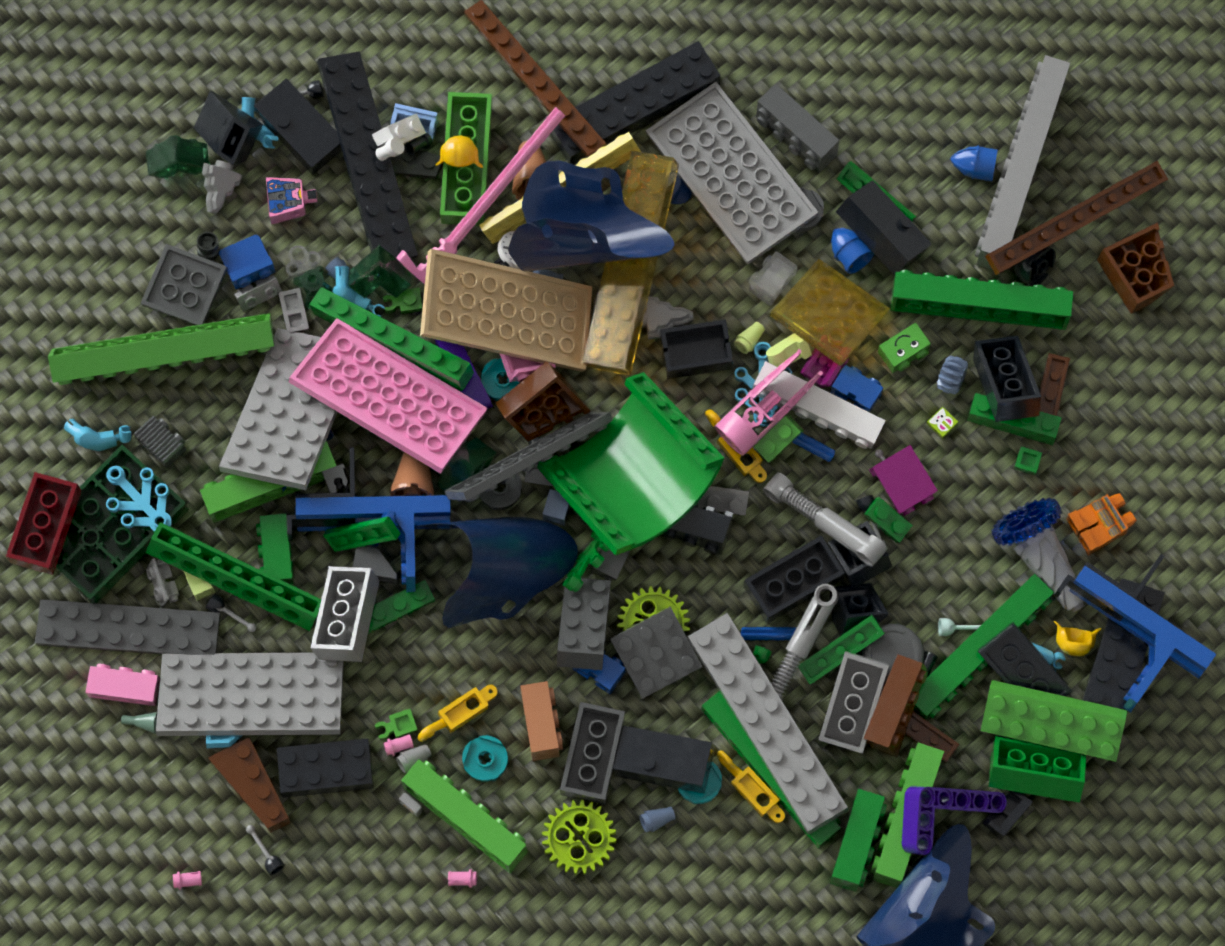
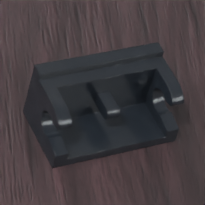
[982,791,1033,840]

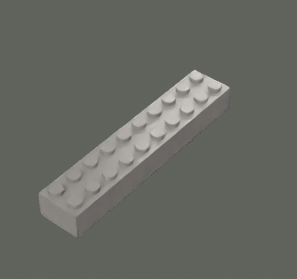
[975,55,1070,273]
[688,613,848,835]

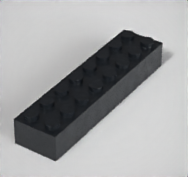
[551,41,721,165]

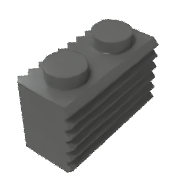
[134,416,186,468]

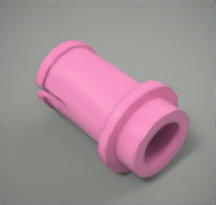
[383,734,414,756]
[448,869,477,888]
[173,871,202,890]

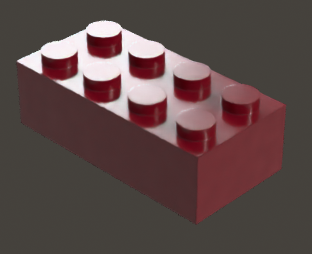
[6,472,82,575]

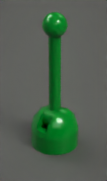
[753,645,772,665]

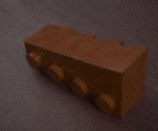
[863,654,928,758]
[208,737,291,833]

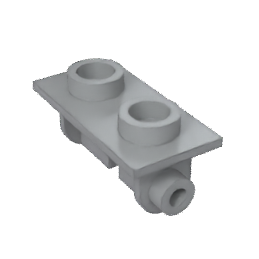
[234,275,282,312]
[146,558,179,607]

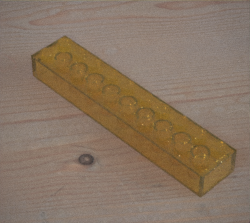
[582,151,679,375]

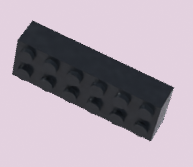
[1082,578,1165,716]

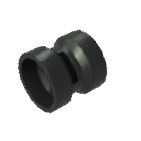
[197,232,219,261]

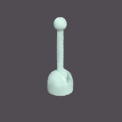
[938,618,981,636]

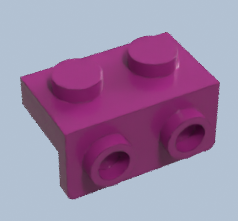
[800,336,851,388]

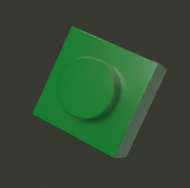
[1014,446,1042,475]

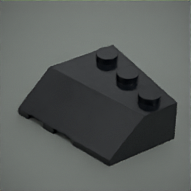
[662,504,733,555]

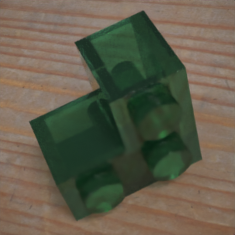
[146,135,209,179]
[349,245,411,298]
[437,437,497,491]

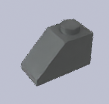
[353,545,398,584]

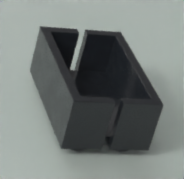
[660,319,733,379]

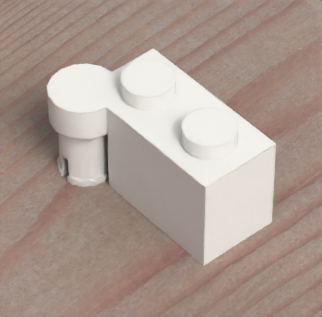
[372,113,426,161]

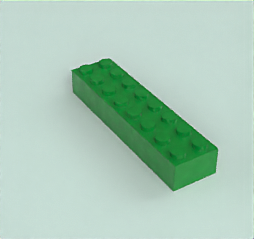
[890,270,1073,330]

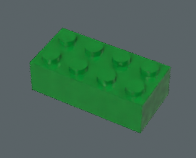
[988,736,1086,803]
[830,789,887,892]

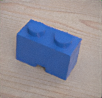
[830,365,883,413]
[573,650,625,695]

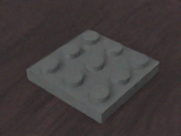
[141,244,228,325]
[610,606,702,699]

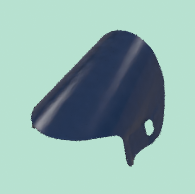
[508,160,674,272]
[417,517,578,628]
[856,824,995,946]

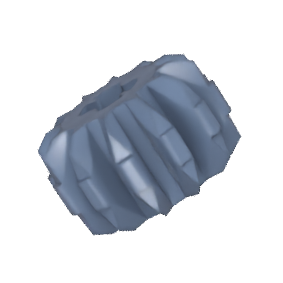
[937,355,968,395]

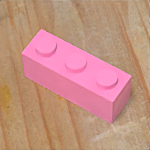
[85,664,160,706]

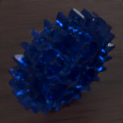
[991,497,1062,546]

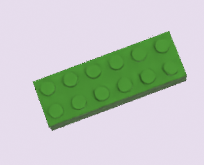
[440,92,493,226]
[200,441,336,523]
[981,680,1127,762]
[870,743,944,888]
[401,759,527,874]

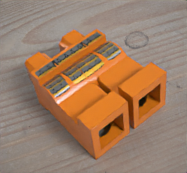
[1066,493,1137,556]

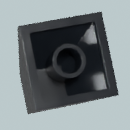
[830,583,888,636]

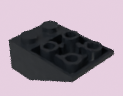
[194,91,263,165]

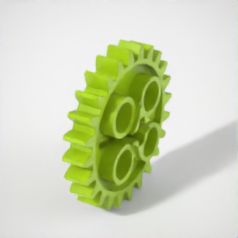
[617,586,690,632]
[542,800,616,875]

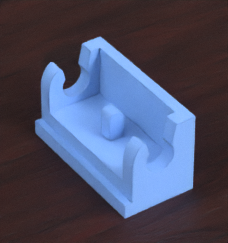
[390,103,438,141]

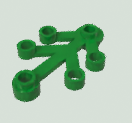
[563,531,609,592]

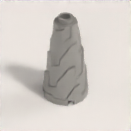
[1014,525,1085,613]

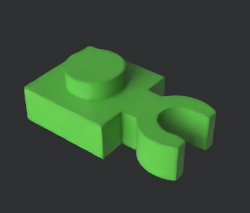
[383,288,423,314]
[375,709,418,740]

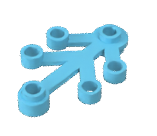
[734,342,792,427]
[106,466,172,532]

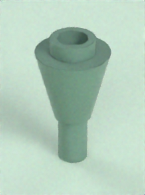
[121,712,157,734]

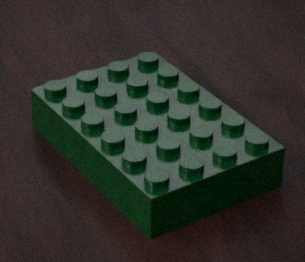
[55,445,189,605]

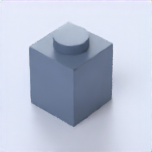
[543,489,570,526]

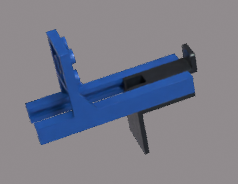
[287,447,450,592]
[1055,554,1216,713]

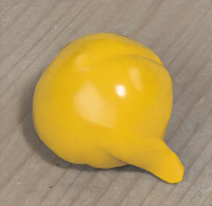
[435,135,483,168]
[1054,621,1102,656]

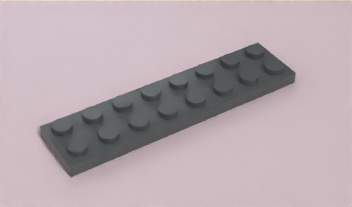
[445,412,613,502]
[35,599,221,655]

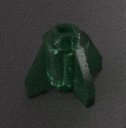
[293,265,334,309]

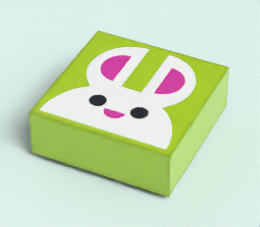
[926,407,958,439]

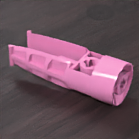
[714,349,823,456]

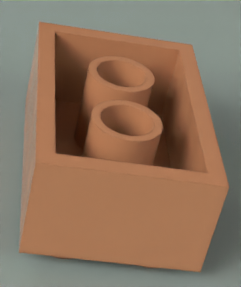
[520,681,563,761]

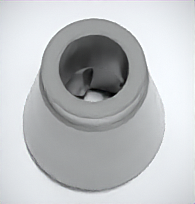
[396,744,432,773]

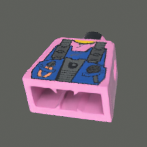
[266,177,317,224]

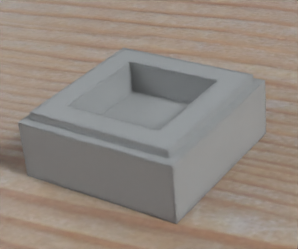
[399,793,423,817]

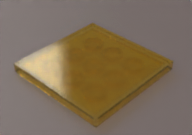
[769,259,890,366]

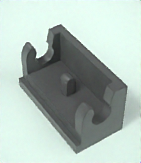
[322,464,349,493]
[591,549,630,581]

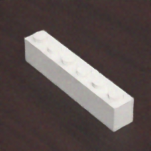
[752,361,886,449]

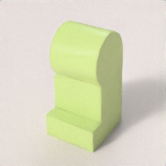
[766,332,812,367]
[184,571,215,601]

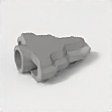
[202,160,243,214]
[640,297,693,340]

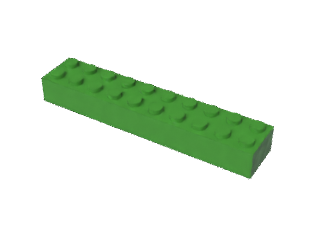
[48,313,275,385]

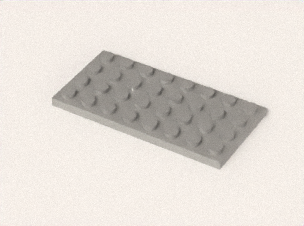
[646,82,819,265]
[219,328,337,490]
[156,652,344,736]

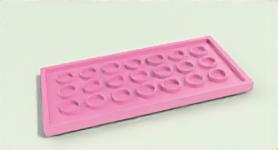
[289,318,487,474]

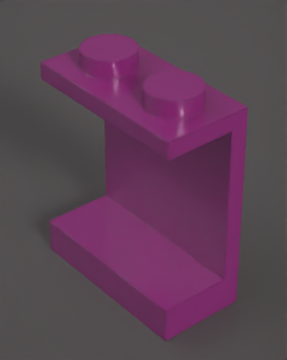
[869,445,938,516]

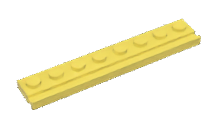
[479,132,641,244]

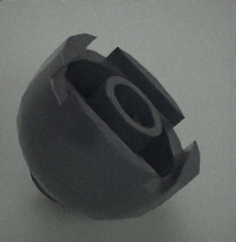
[1014,246,1056,286]

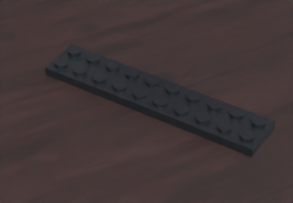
[317,51,418,266]

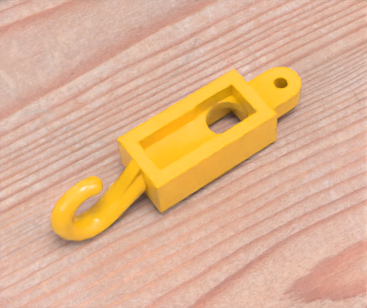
[705,409,767,483]
[418,685,497,742]
[717,750,785,823]

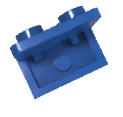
[219,235,276,290]

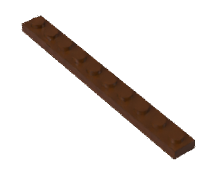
[464,0,607,158]
[985,161,1168,275]

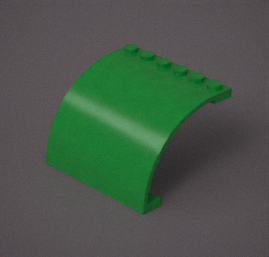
[537,372,724,556]

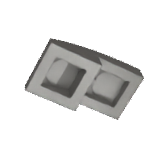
[279,288,309,333]

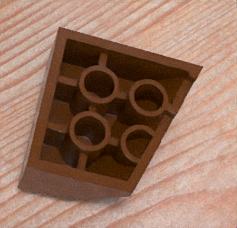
[1097,222,1174,314]
[496,361,591,441]

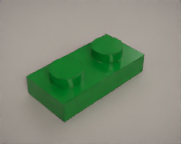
[864,497,913,543]

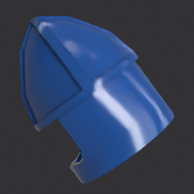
[950,145,998,181]
[831,228,874,274]

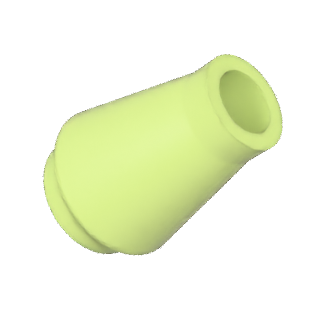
[734,322,765,354]

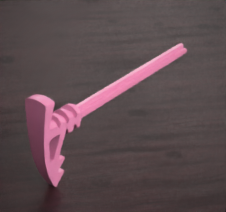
[396,107,565,285]

